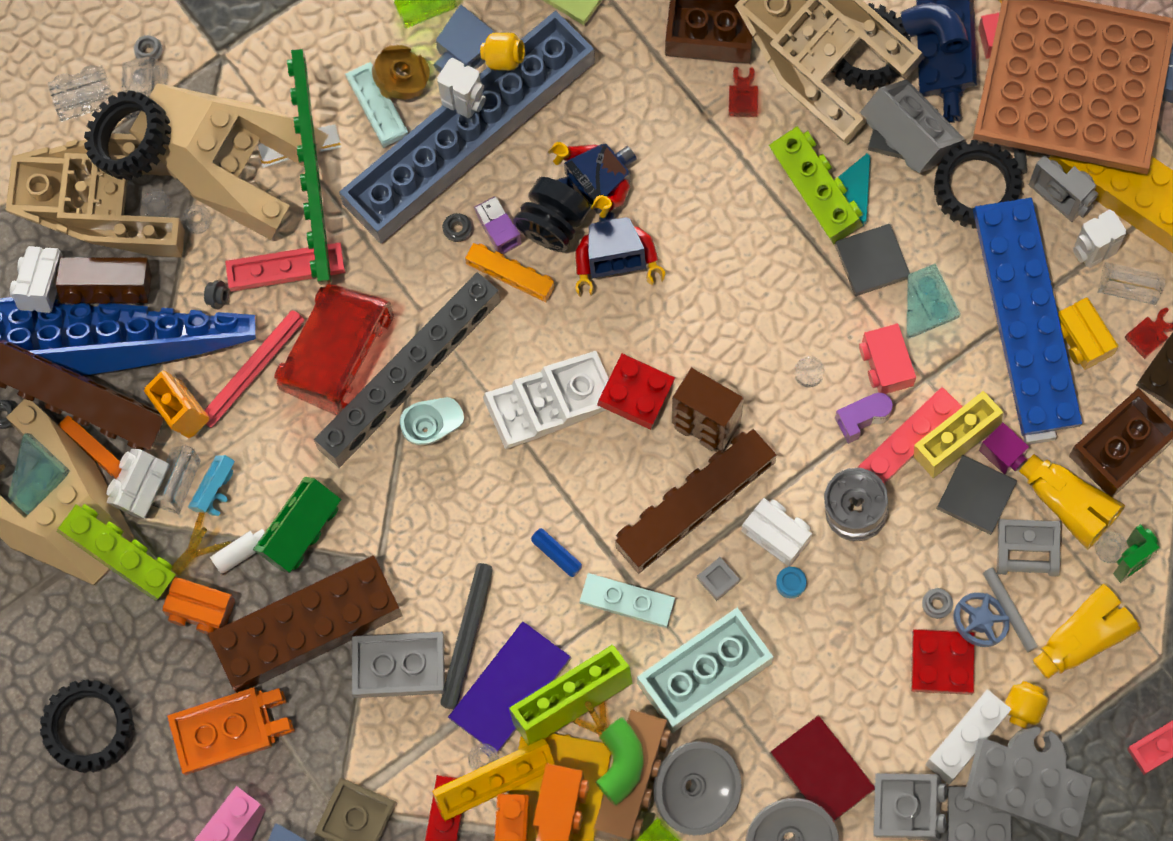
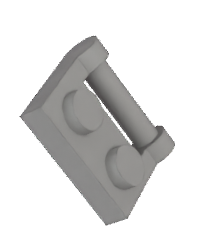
[997,519,1060,577]

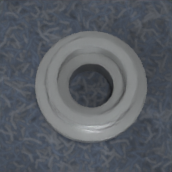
[134,35,163,63]
[922,588,953,619]

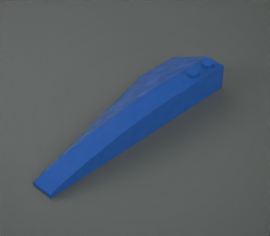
[0,297,256,375]

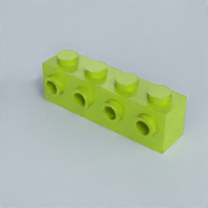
[769,126,863,245]
[56,504,176,601]
[509,644,633,745]

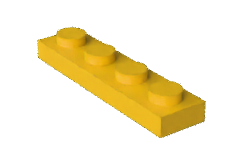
[432,738,555,821]

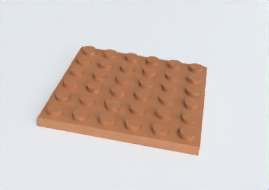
[973,0,1173,174]

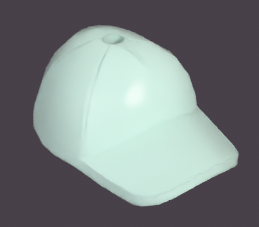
[400,397,464,445]

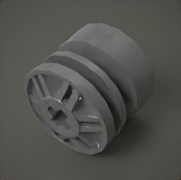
[824,468,888,542]

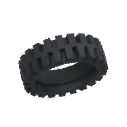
[831,3,911,91]
[84,90,171,180]
[934,140,1022,229]
[40,679,134,773]

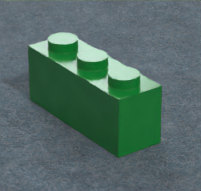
[253,477,342,573]

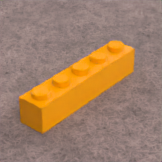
[465,243,555,303]

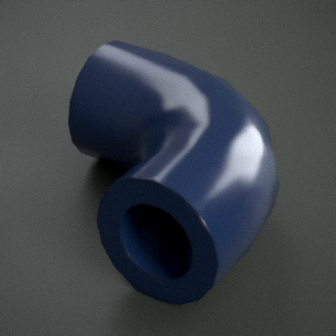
[901,2,969,53]

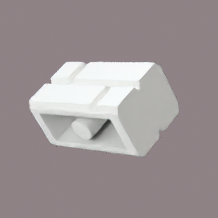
[437,58,486,118]
[1073,210,1126,268]
[10,246,63,313]
[106,449,170,519]
[741,498,812,567]

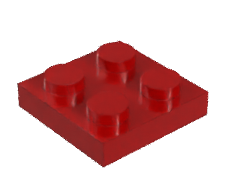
[597,353,675,430]
[911,629,975,695]

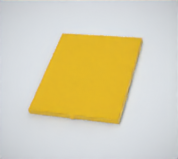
[509,734,611,841]

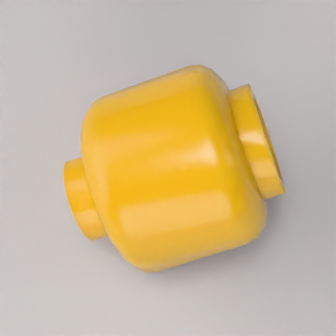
[480,33,525,71]
[1005,681,1049,729]

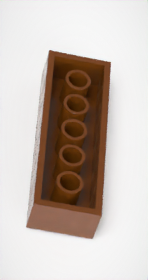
[208,555,403,693]

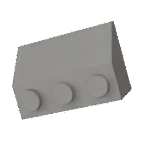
[860,79,965,173]

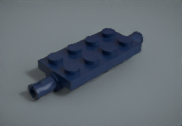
[916,0,977,123]

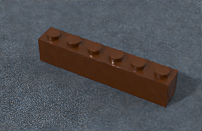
[0,340,165,451]
[615,429,777,574]

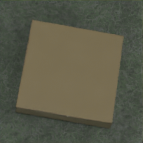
[314,777,397,841]

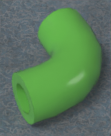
[596,717,644,806]

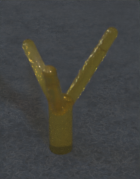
[172,512,231,575]
[572,701,612,755]

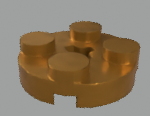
[372,45,430,100]

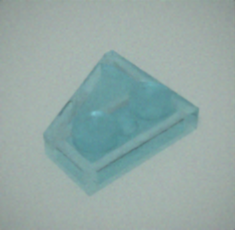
[906,264,960,339]
[8,433,70,515]

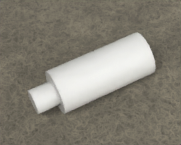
[210,529,265,575]

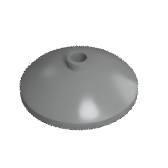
[654,741,741,835]
[745,798,839,841]

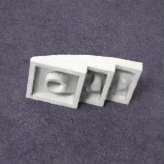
[483,351,609,449]

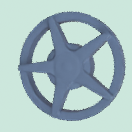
[953,593,1010,647]

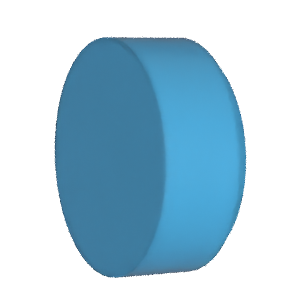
[776,567,807,599]

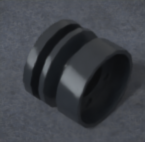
[513,177,590,252]

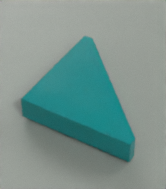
[838,153,870,227]

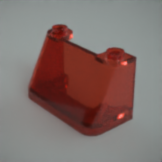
[274,284,394,416]

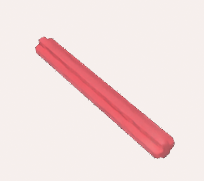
[204,310,304,428]

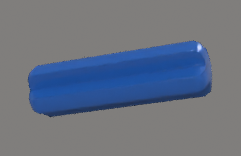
[531,528,582,577]

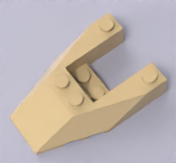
[735,0,924,145]
[129,83,328,240]
[6,133,185,257]
[0,399,136,586]

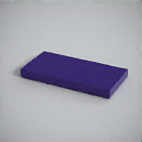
[448,621,571,755]

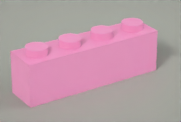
[194,786,266,841]

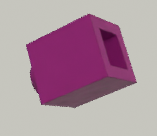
[979,422,1029,475]

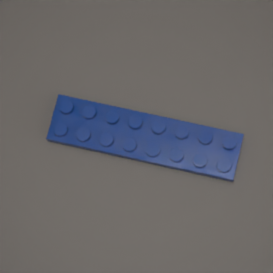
[973,198,1082,436]

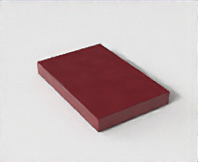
[770,715,875,821]

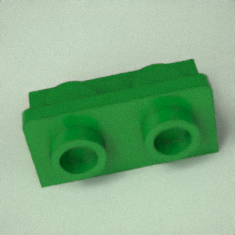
[1113,524,1159,583]

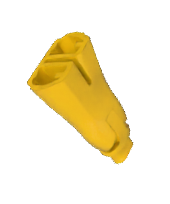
[1019,454,1125,550]
[1032,584,1140,679]

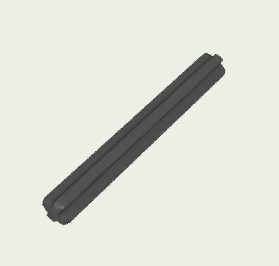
[440,563,493,709]

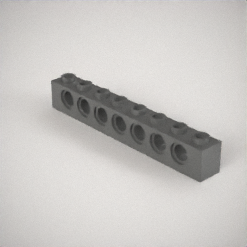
[314,272,500,468]

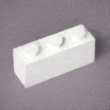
[926,689,1011,785]

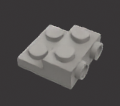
[1029,156,1099,222]
[873,774,947,841]

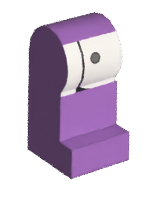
[474,196,521,254]
[835,392,893,444]

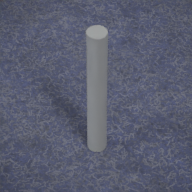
[983,567,1038,653]

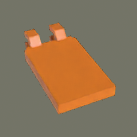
[167,687,295,775]

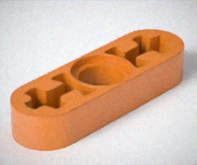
[58,415,122,479]

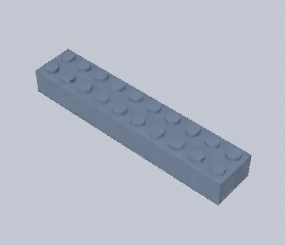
[339,10,595,244]

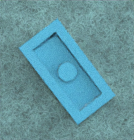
[188,455,235,516]

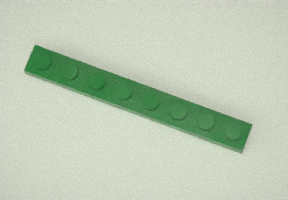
[287,49,332,285]

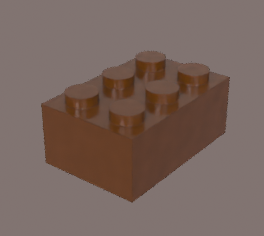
[665,0,753,64]
[672,367,744,451]
[1069,388,1173,498]

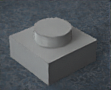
[697,557,740,601]

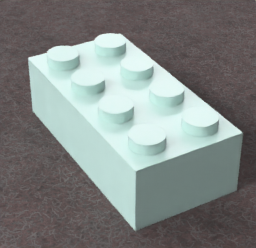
[637,607,773,733]

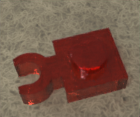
[729,67,758,117]
[1125,307,1173,359]

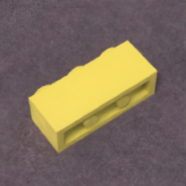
[914,391,1003,478]

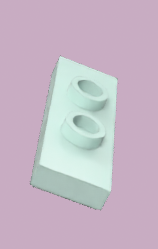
[345,62,408,148]
[579,573,675,628]

